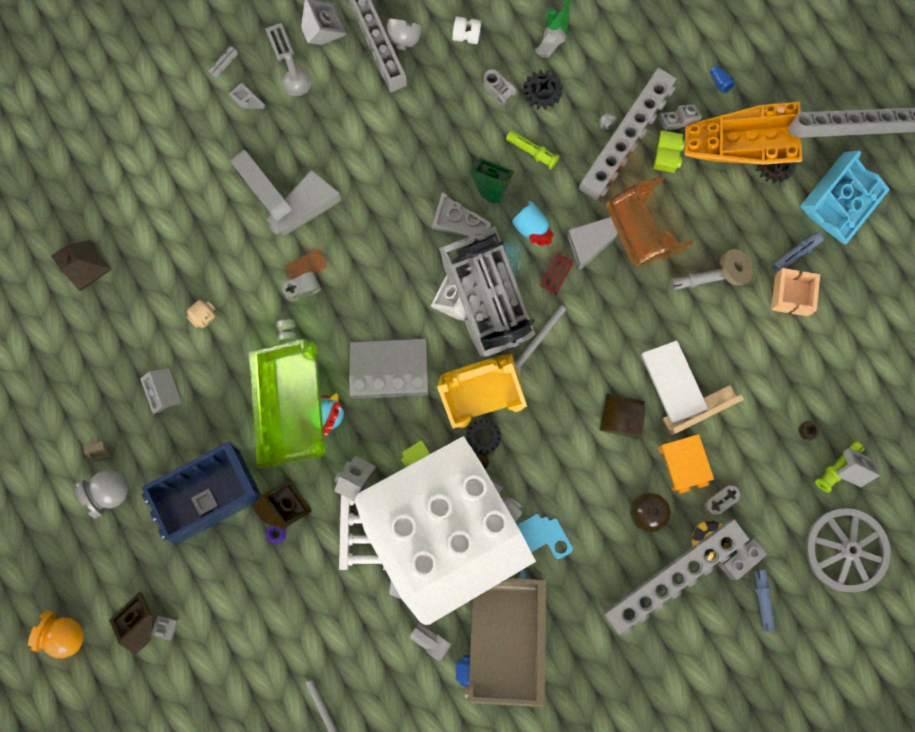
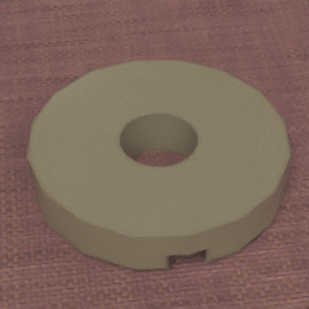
[720,249,753,286]

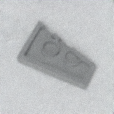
[432,192,491,241]

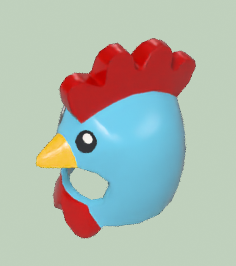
[512,200,554,246]
[310,393,344,436]

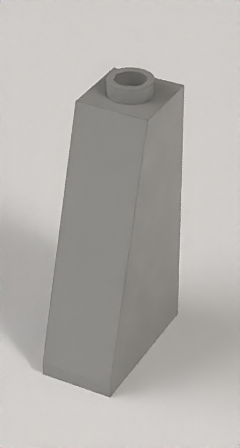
[267,170,341,237]

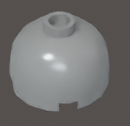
[386,19,422,51]

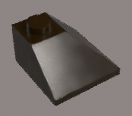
[51,240,111,291]
[599,393,645,439]
[251,480,312,529]
[109,592,153,655]

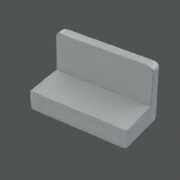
[141,368,182,414]
[836,448,880,487]

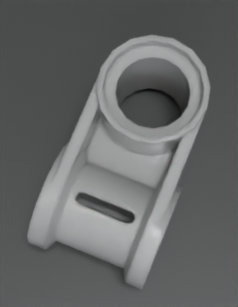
[483,69,517,106]
[282,271,321,302]

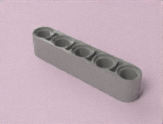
[230,149,292,222]

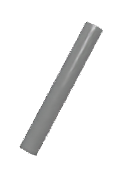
[305,679,338,732]

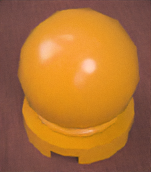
[28,610,84,659]

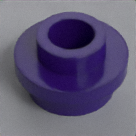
[266,525,286,544]

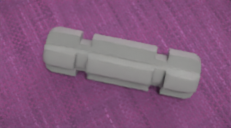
[209,46,238,78]

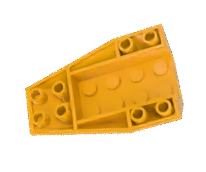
[685,102,802,164]

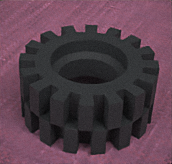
[466,419,501,455]

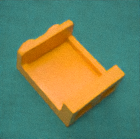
[658,434,714,494]

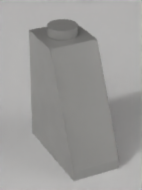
[567,217,618,270]

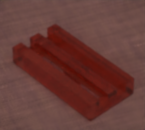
[540,253,574,295]

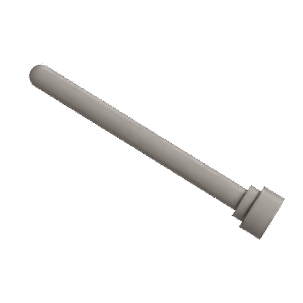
[515,305,566,374]

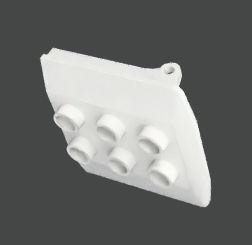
[355,436,536,625]

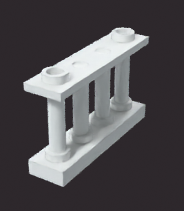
[339,495,385,570]

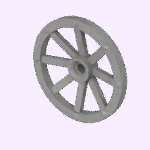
[806,508,891,592]

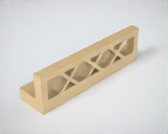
[662,385,744,436]

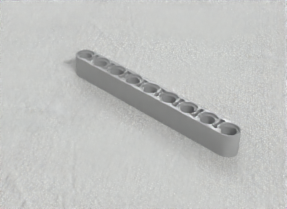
[788,108,915,138]

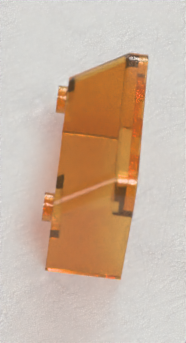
[607,176,694,266]

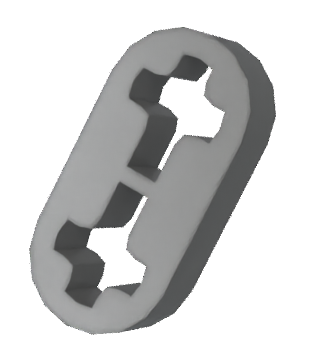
[705,486,740,515]

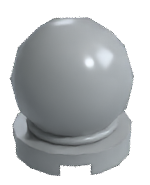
[75,469,129,518]

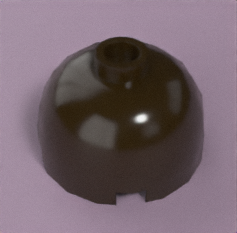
[630,493,671,532]

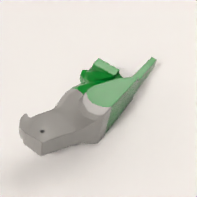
[535,0,570,58]

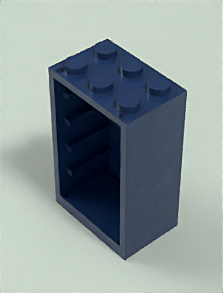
[142,441,261,544]

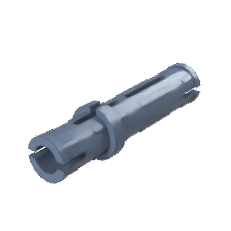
[771,232,824,273]
[753,569,776,632]

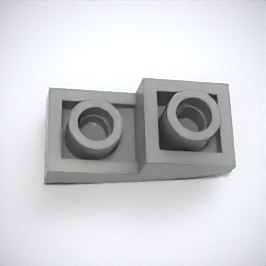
[658,104,702,131]

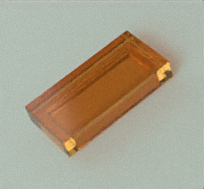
[284,249,327,280]

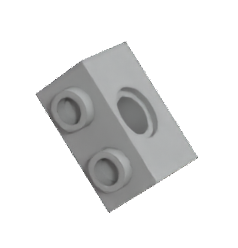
[334,456,376,502]
[718,539,767,580]

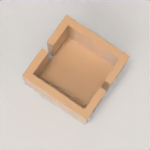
[771,268,820,316]

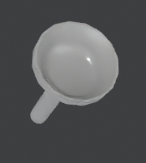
[282,52,311,96]

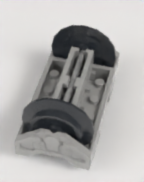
[439,227,535,357]

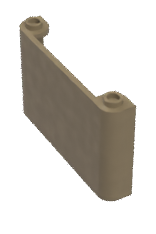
[464,578,546,707]

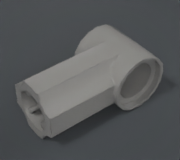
[409,623,452,662]

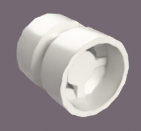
[453,16,481,45]

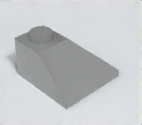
[301,0,347,45]

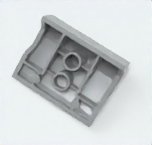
[349,339,428,399]

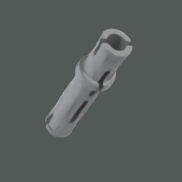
[671,268,725,290]

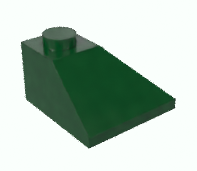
[470,158,514,204]

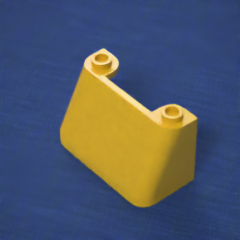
[437,353,527,429]

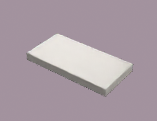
[641,341,708,424]

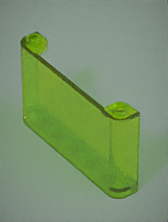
[249,339,326,468]

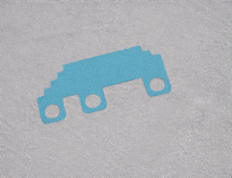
[517,514,573,579]

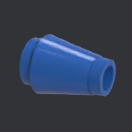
[710,65,735,93]

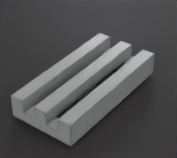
[265,23,295,62]

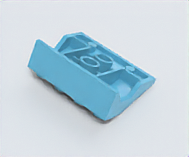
[800,151,890,244]

